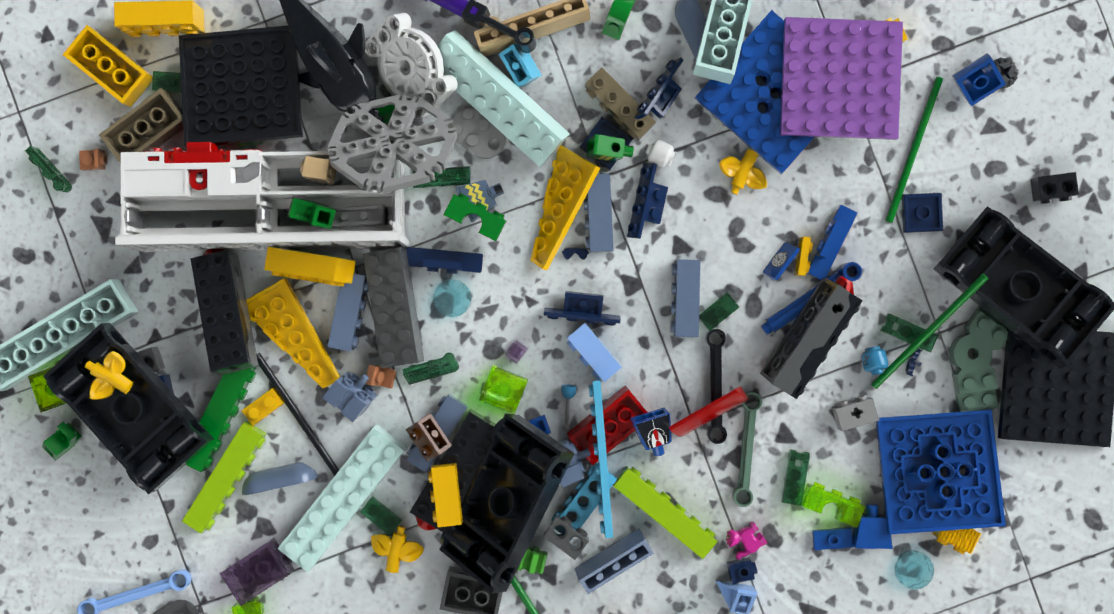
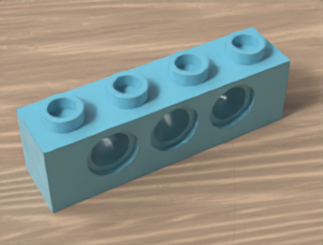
[552,465,617,541]

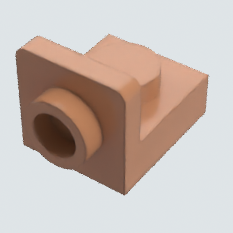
[79,149,108,171]
[366,365,397,389]

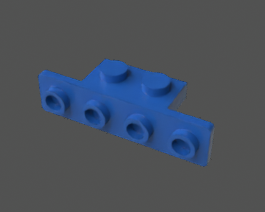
[808,205,857,280]

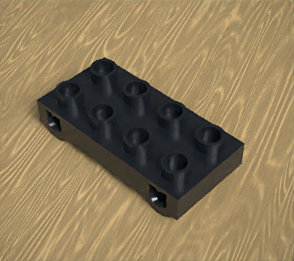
[933,206,1114,369]
[43,323,214,495]
[439,413,575,593]

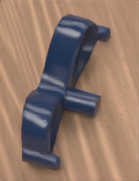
[562,248,589,260]

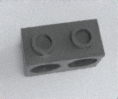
[544,515,589,560]

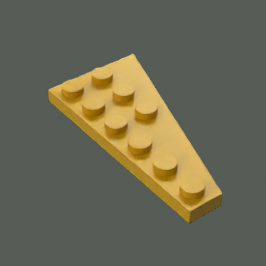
[530,145,600,270]
[246,278,340,389]

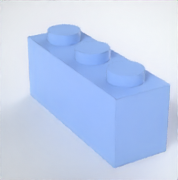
[567,323,622,382]

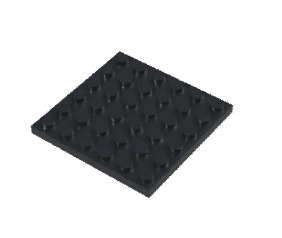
[179,25,303,147]
[998,328,1114,447]

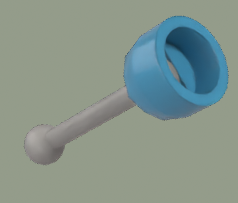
[561,385,577,431]

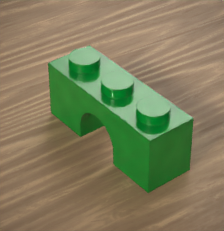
[443,193,507,242]

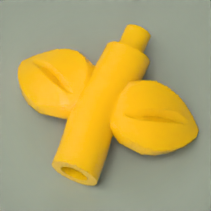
[719,149,767,195]
[85,351,133,400]
[371,525,424,573]

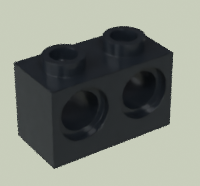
[1030,172,1079,204]

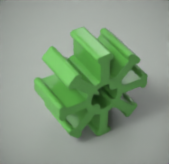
[517,546,548,574]

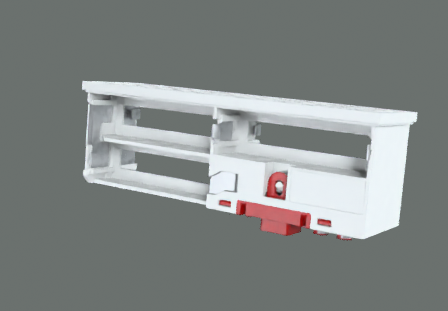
[115,142,410,252]

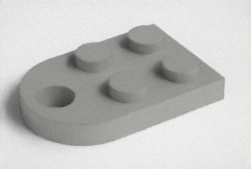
[453,101,506,159]

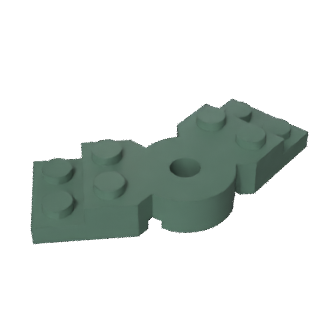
[949,306,1008,412]

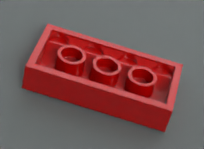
[566,385,648,465]
[669,386,749,437]

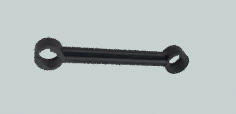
[705,329,727,444]

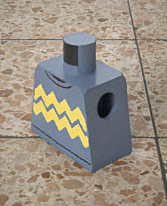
[456,180,504,222]

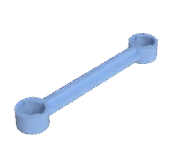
[77,569,192,614]

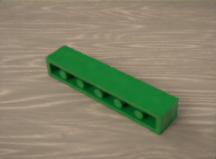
[186,367,257,472]

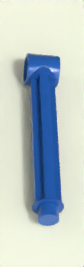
[761,262,862,335]

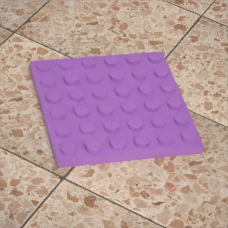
[780,17,903,140]

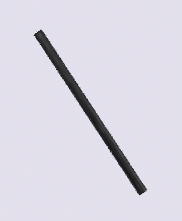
[256,353,339,476]

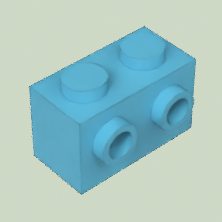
[499,42,542,87]

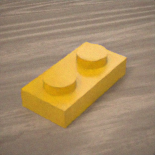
[794,236,813,276]
[242,388,285,426]

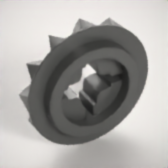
[994,58,1019,89]

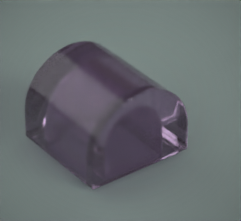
[505,339,528,364]

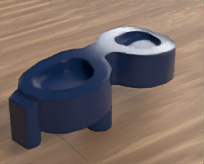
[906,348,923,377]

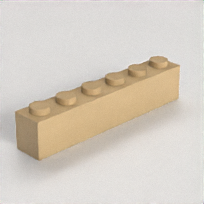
[473,0,591,57]

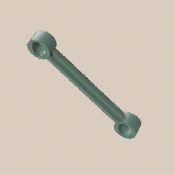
[732,391,762,507]

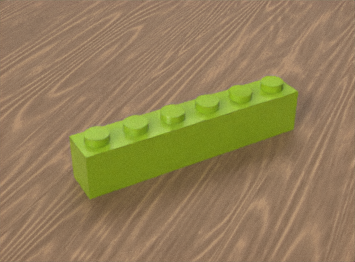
[182,421,267,534]
[613,466,718,559]

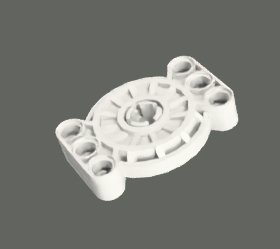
[365,13,458,119]

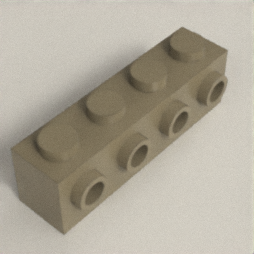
[585,67,656,141]

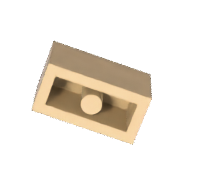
[300,156,336,186]

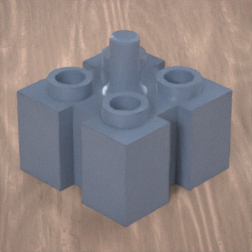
[322,371,378,422]
[559,438,591,488]

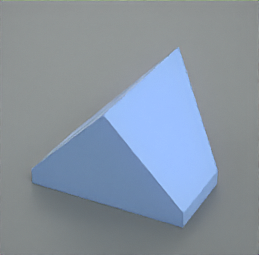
[715,580,757,614]

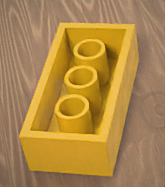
[114,0,205,37]
[62,25,155,107]
[264,247,356,287]

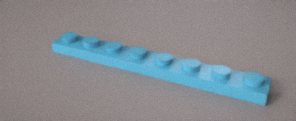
[589,380,613,538]

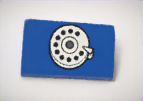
[763,243,800,280]

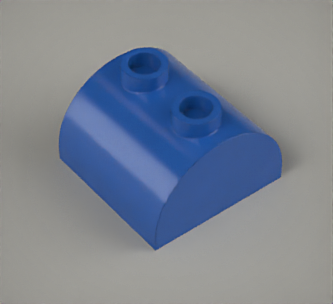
[952,53,1006,106]

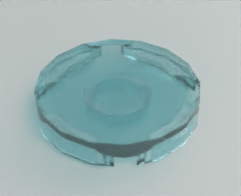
[433,279,472,317]
[894,550,934,590]

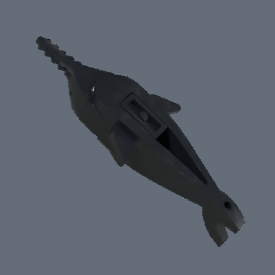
[279,0,394,144]

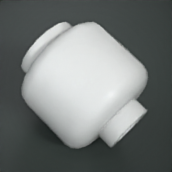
[646,140,676,168]

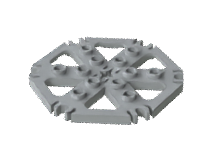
[327,94,457,193]

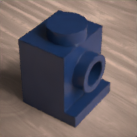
[727,557,757,585]

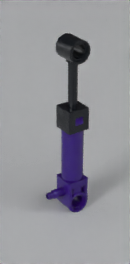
[424,0,537,53]

